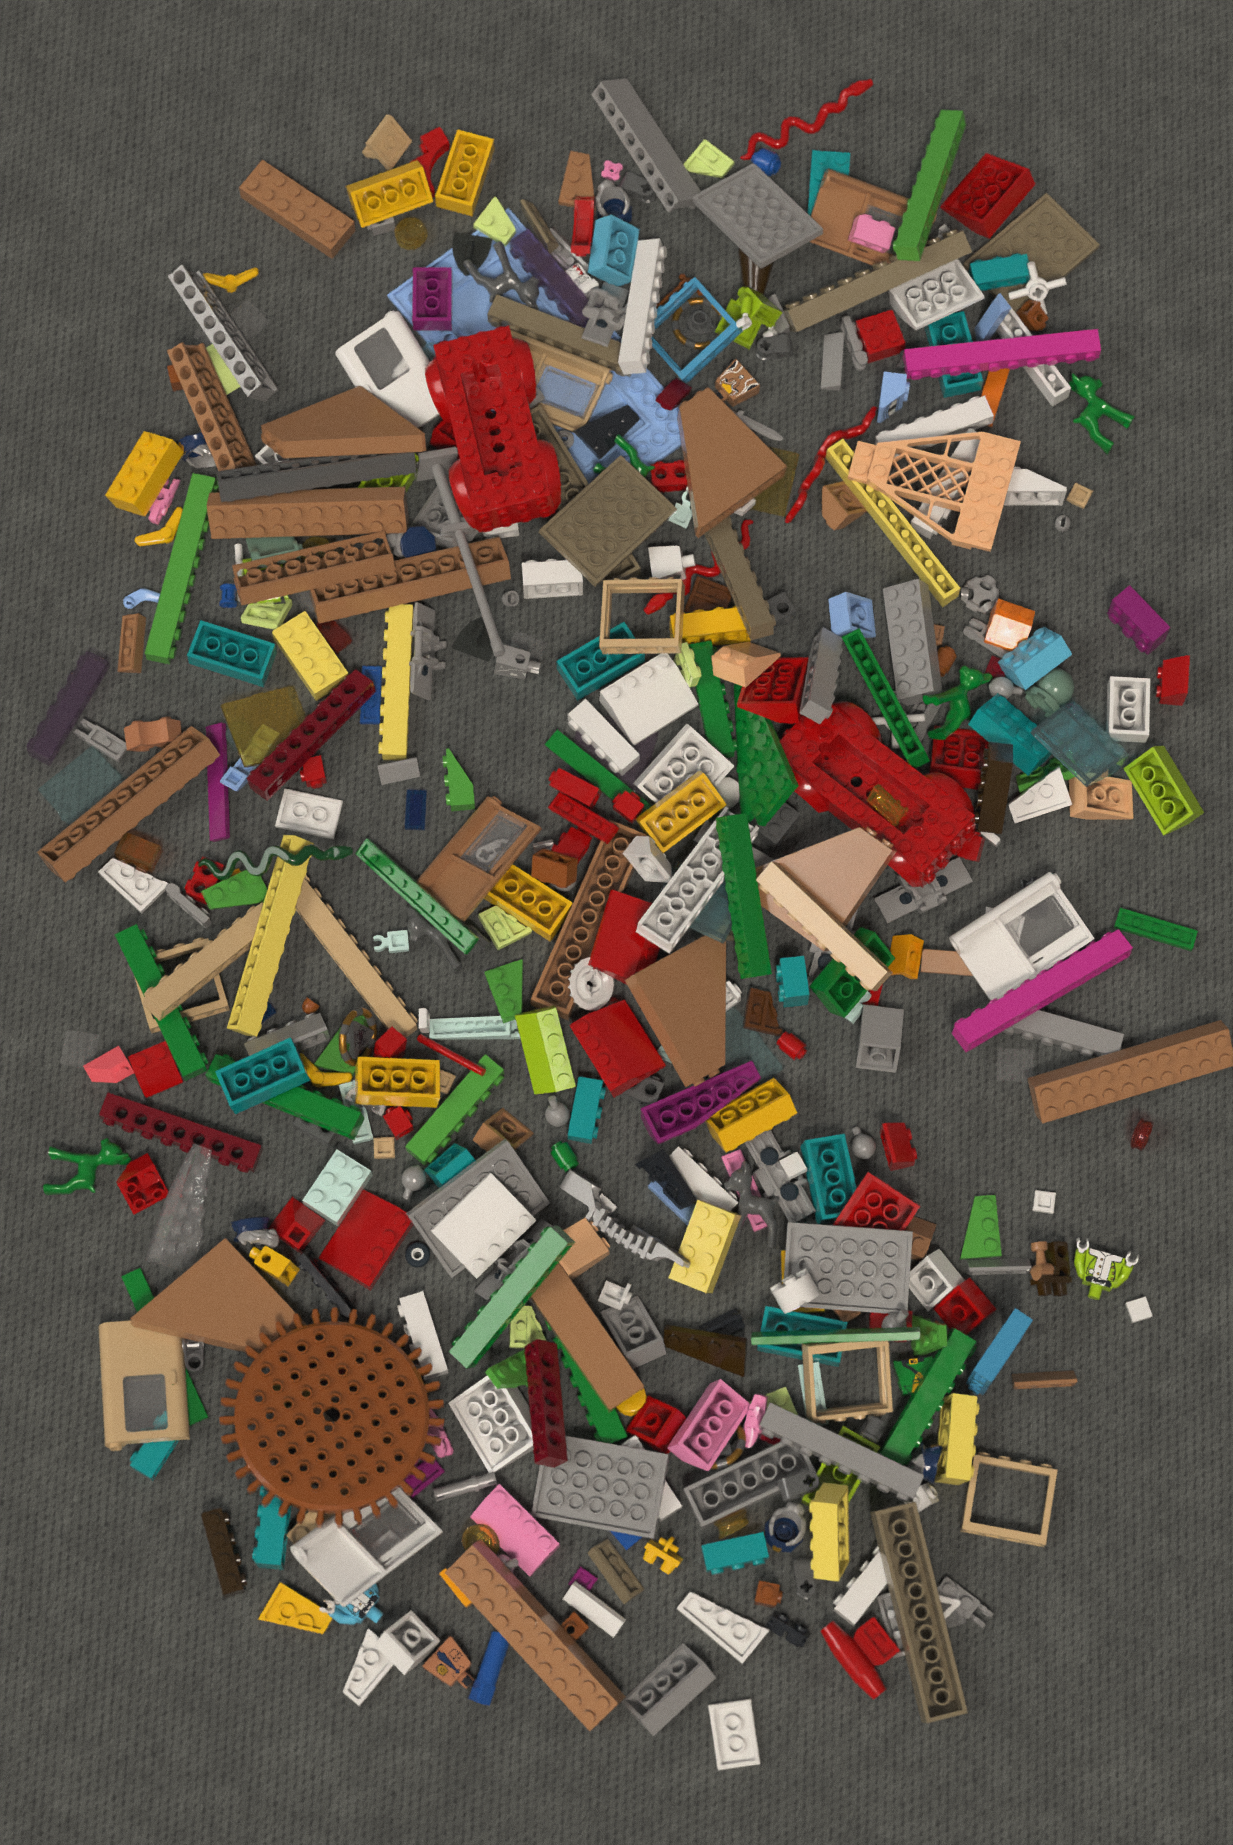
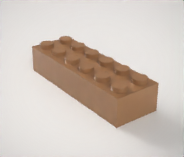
[239,160,355,259]

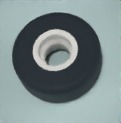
[405,1242,430,1268]

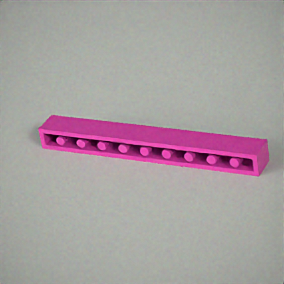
[903,329,1101,380]
[952,929,1133,1053]

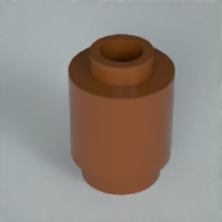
[937,646,957,677]

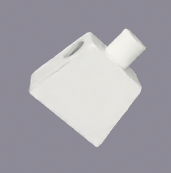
[648,546,696,580]

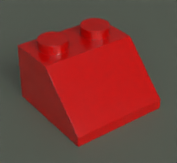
[1155,655,1190,706]
[128,1041,183,1099]
[879,1123,917,1171]
[933,1278,997,1335]
[626,1396,686,1454]

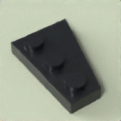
[573,404,640,459]
[635,1148,697,1210]

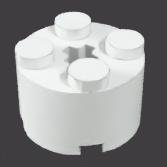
[770,1268,820,1314]

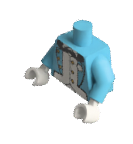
[319,1584,384,1625]

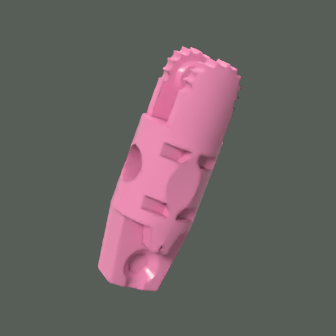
[149,478,180,525]
[743,1393,768,1448]
[428,1409,453,1458]

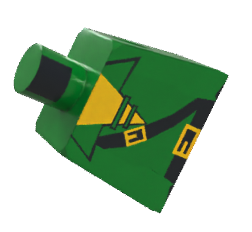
[892,1356,933,1397]

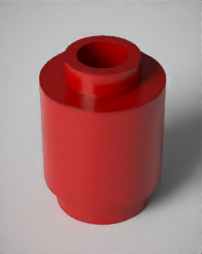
[776,1031,807,1061]

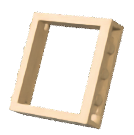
[599,577,685,654]
[134,938,230,1033]
[802,1341,893,1424]
[960,1452,1057,1547]

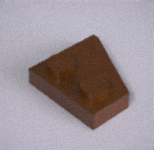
[684,576,732,613]
[743,988,782,1036]

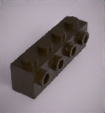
[201,1508,247,1598]

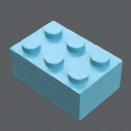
[588,215,639,287]
[998,627,1072,690]

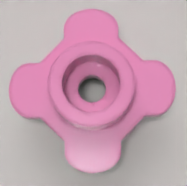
[601,160,623,181]

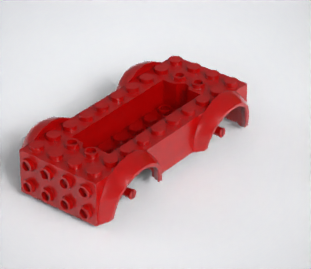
[425,326,561,532]
[780,701,976,888]

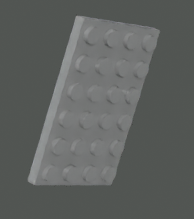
[692,163,823,268]
[406,1139,550,1278]
[784,1222,913,1314]
[531,1436,670,1539]

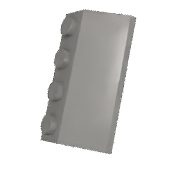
[244,1013,330,1056]
[621,1643,716,1736]

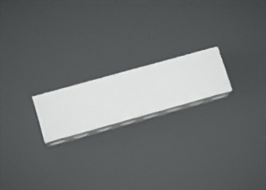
[636,807,759,954]

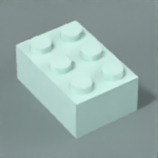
[302,1150,372,1227]

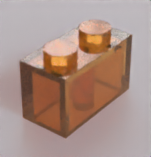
[114,832,163,873]

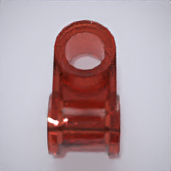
[317,620,352,655]

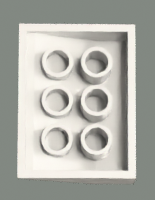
[889,259,985,330]
[599,653,699,746]
[634,724,734,803]
[430,1173,536,1278]
[448,1376,533,1473]

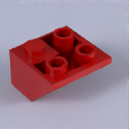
[116,1153,170,1215]
[268,1197,325,1254]

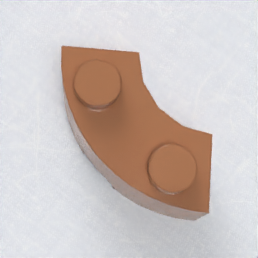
[124,717,182,752]

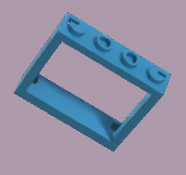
[651,277,744,383]
[966,1308,1033,1395]

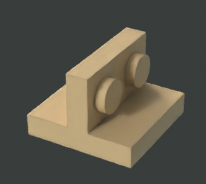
[362,115,412,170]

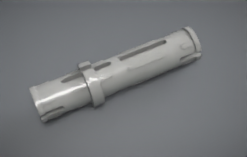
[433,1472,498,1502]

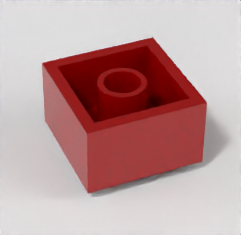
[855,309,906,363]

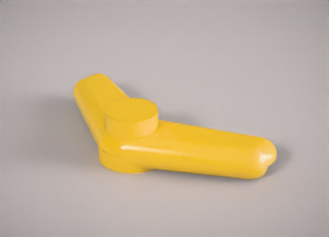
[203,268,259,293]
[134,507,183,546]
[299,1053,352,1088]

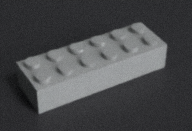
[883,579,943,706]
[683,1442,816,1530]

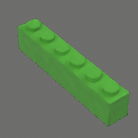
[405,1054,505,1166]

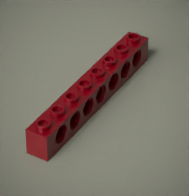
[246,669,376,801]
[99,1092,263,1173]

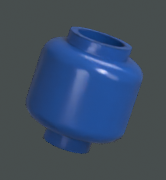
[752,148,781,176]

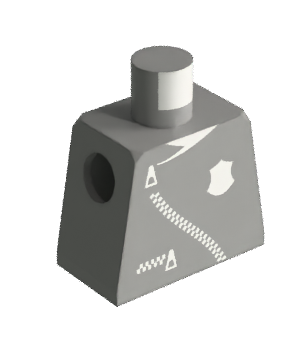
[494,644,541,679]

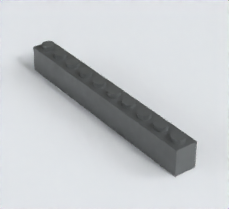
[216,452,416,502]

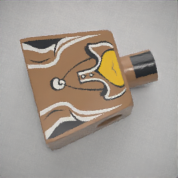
[715,359,760,407]

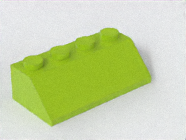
[1123,746,1204,836]
[515,1005,576,1094]

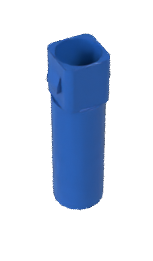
[468,1631,509,1706]

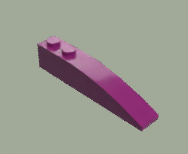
[641,1061,761,1144]

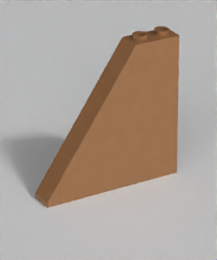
[261,386,426,458]
[677,387,787,538]
[755,826,897,951]
[625,925,726,1087]
[131,1238,307,1358]

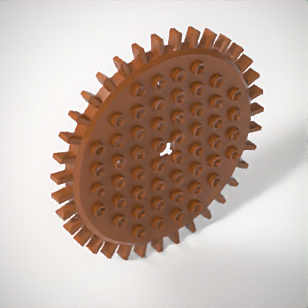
[219,1307,444,1528]

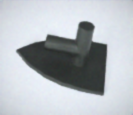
[452,232,493,276]
[452,617,493,662]

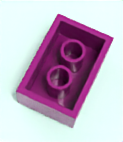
[412,267,453,331]
[1108,585,1170,655]

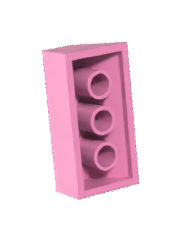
[667,1379,750,1471]
[470,1484,560,1577]

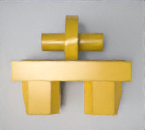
[643,1536,684,1574]

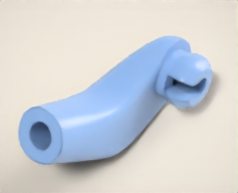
[123,588,161,609]

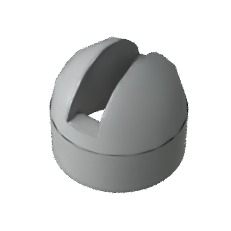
[1054,515,1071,532]
[502,591,519,607]

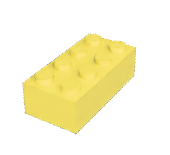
[272,611,348,701]
[669,1200,741,1293]
[934,1393,979,1485]
[809,1483,850,1581]

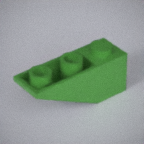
[443,749,475,811]

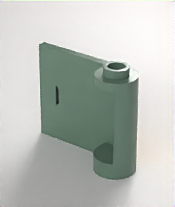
[245,536,303,569]

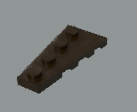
[664,1325,747,1377]

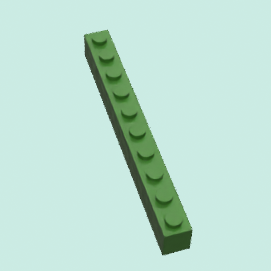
[893,110,966,261]
[145,473,219,664]

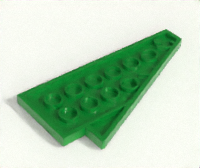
[734,684,799,827]

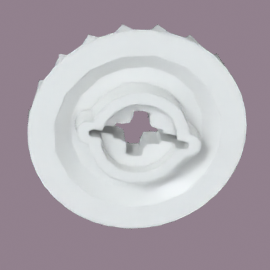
[568,957,614,1010]

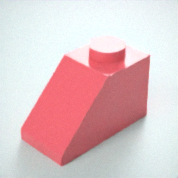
[83,1046,134,1083]

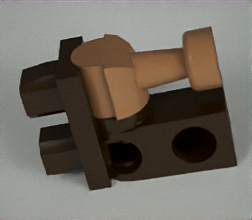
[1030,1241,1072,1297]

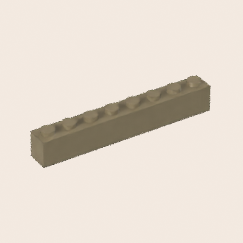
[487,294,632,377]
[704,516,776,640]

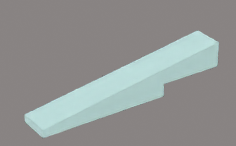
[429,1016,520,1040]

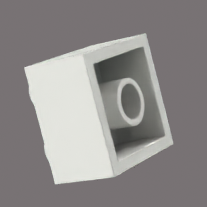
[375,1611,440,1675]

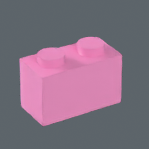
[848,214,895,253]

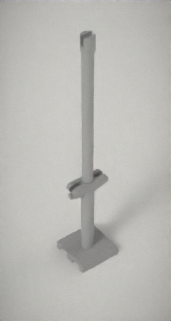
[414,447,506,657]

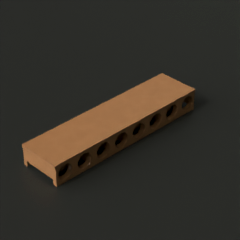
[167,342,256,471]
[232,531,396,606]
[531,1263,644,1412]

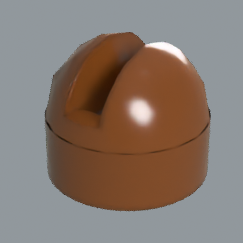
[302,997,320,1014]

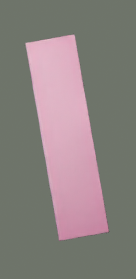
[721,1149,767,1232]

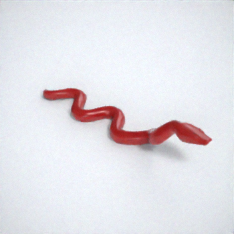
[740,79,873,160]
[785,406,878,523]
[644,519,753,615]

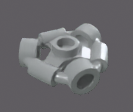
[960,575,999,615]

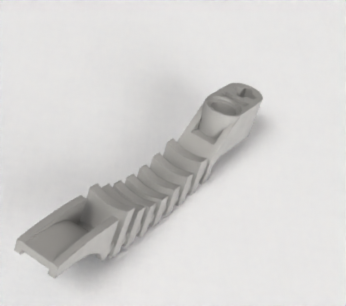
[559,1169,691,1268]

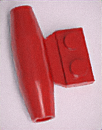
[820,1617,900,1700]

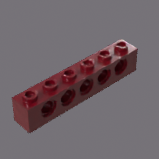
[524,1339,568,1468]

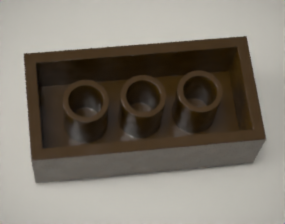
[974,742,1013,834]

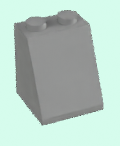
[856,1005,904,1073]

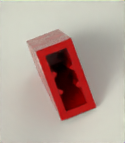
[548,768,602,810]

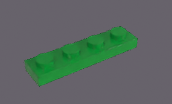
[1114,908,1198,952]

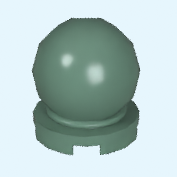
[1025,667,1074,719]

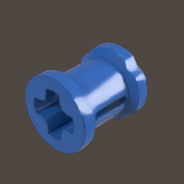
[219,584,237,608]

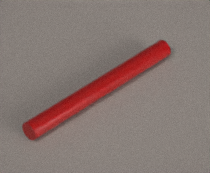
[417,1034,486,1076]

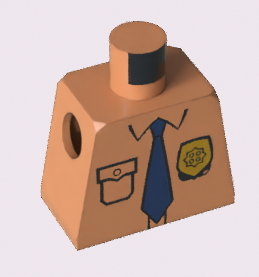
[422,1636,475,1689]

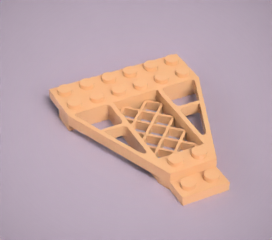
[848,432,1021,552]

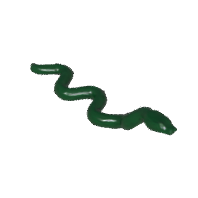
[198,844,353,880]

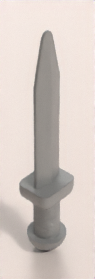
[732,410,783,440]

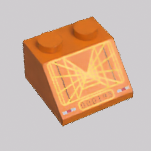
[984,599,1035,651]

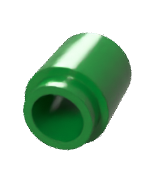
[550,1141,579,1173]

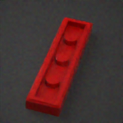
[548,792,619,845]

